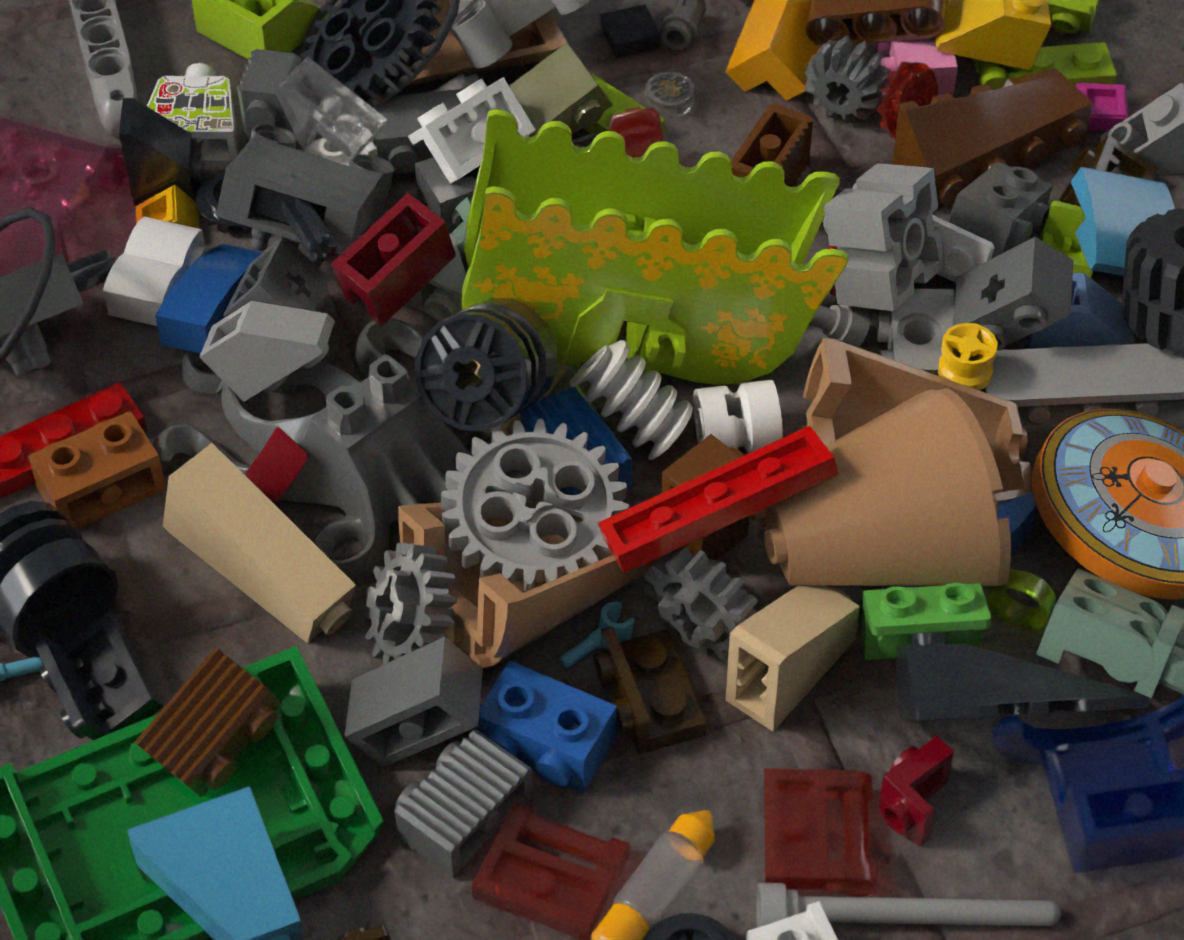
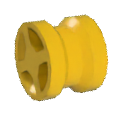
[938,323,998,391]

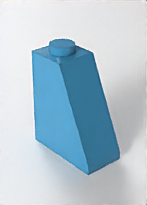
[127,786,303,940]

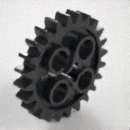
[300,0,442,114]

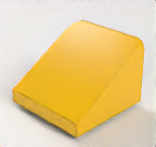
[136,184,200,229]

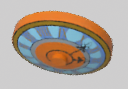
[1032,409,1184,600]

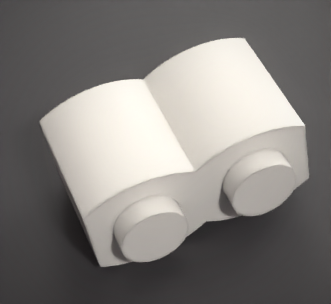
[103,217,210,326]

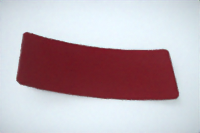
[244,427,308,505]

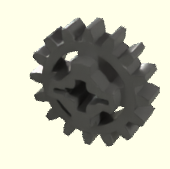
[364,543,457,665]
[644,546,758,660]

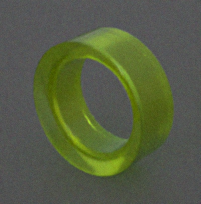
[987,570,1056,630]

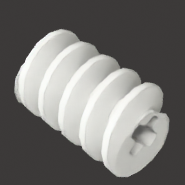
[570,340,693,460]

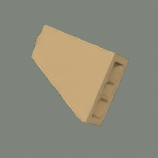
[726,585,860,731]

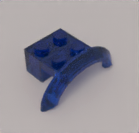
[991,696,1184,873]

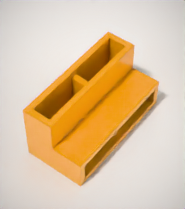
[725,0,821,101]

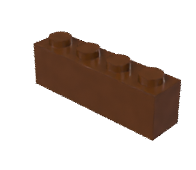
[892,68,1093,209]

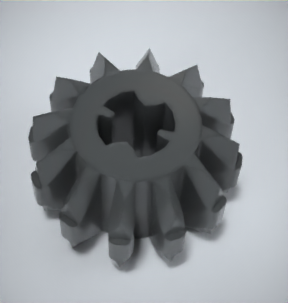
[804,35,891,124]

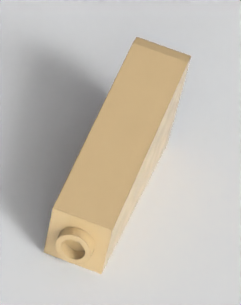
[163,443,356,643]

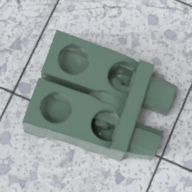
[1036,568,1184,698]

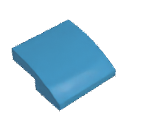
[1071,167,1175,276]

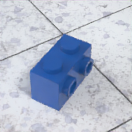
[476,661,617,793]

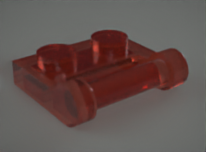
[763,768,878,897]
[471,802,631,940]

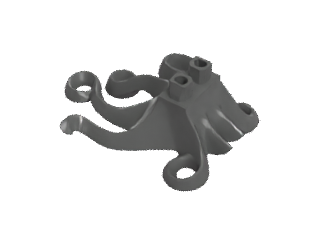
[153,318,492,581]

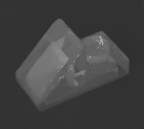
[275,57,387,160]

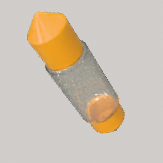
[591,810,715,940]

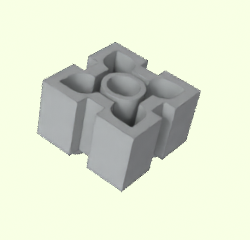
[823,163,945,311]

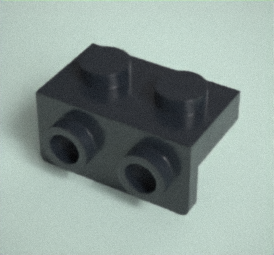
[35,612,164,740]

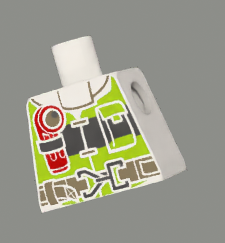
[147,63,239,168]

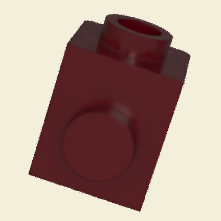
[878,736,954,846]

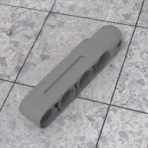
[69,0,138,139]

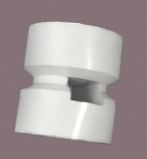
[693,380,783,453]

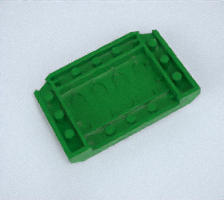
[0,645,384,940]

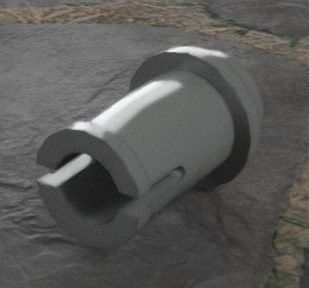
[660,0,706,50]

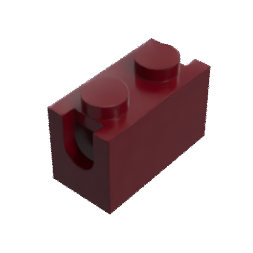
[331,193,456,327]

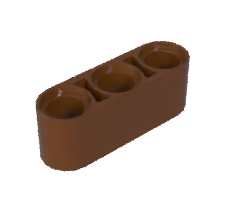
[806,0,949,46]

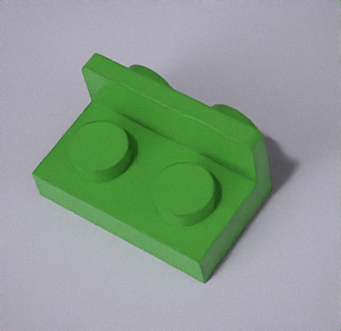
[861,583,991,660]

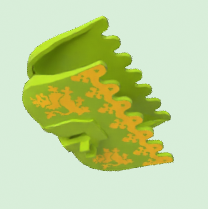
[462,109,849,385]

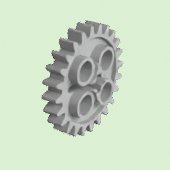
[441,419,629,592]

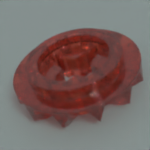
[876,61,938,139]

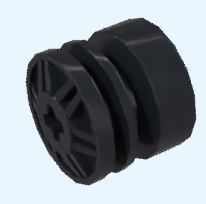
[415,298,557,431]
[0,501,119,658]

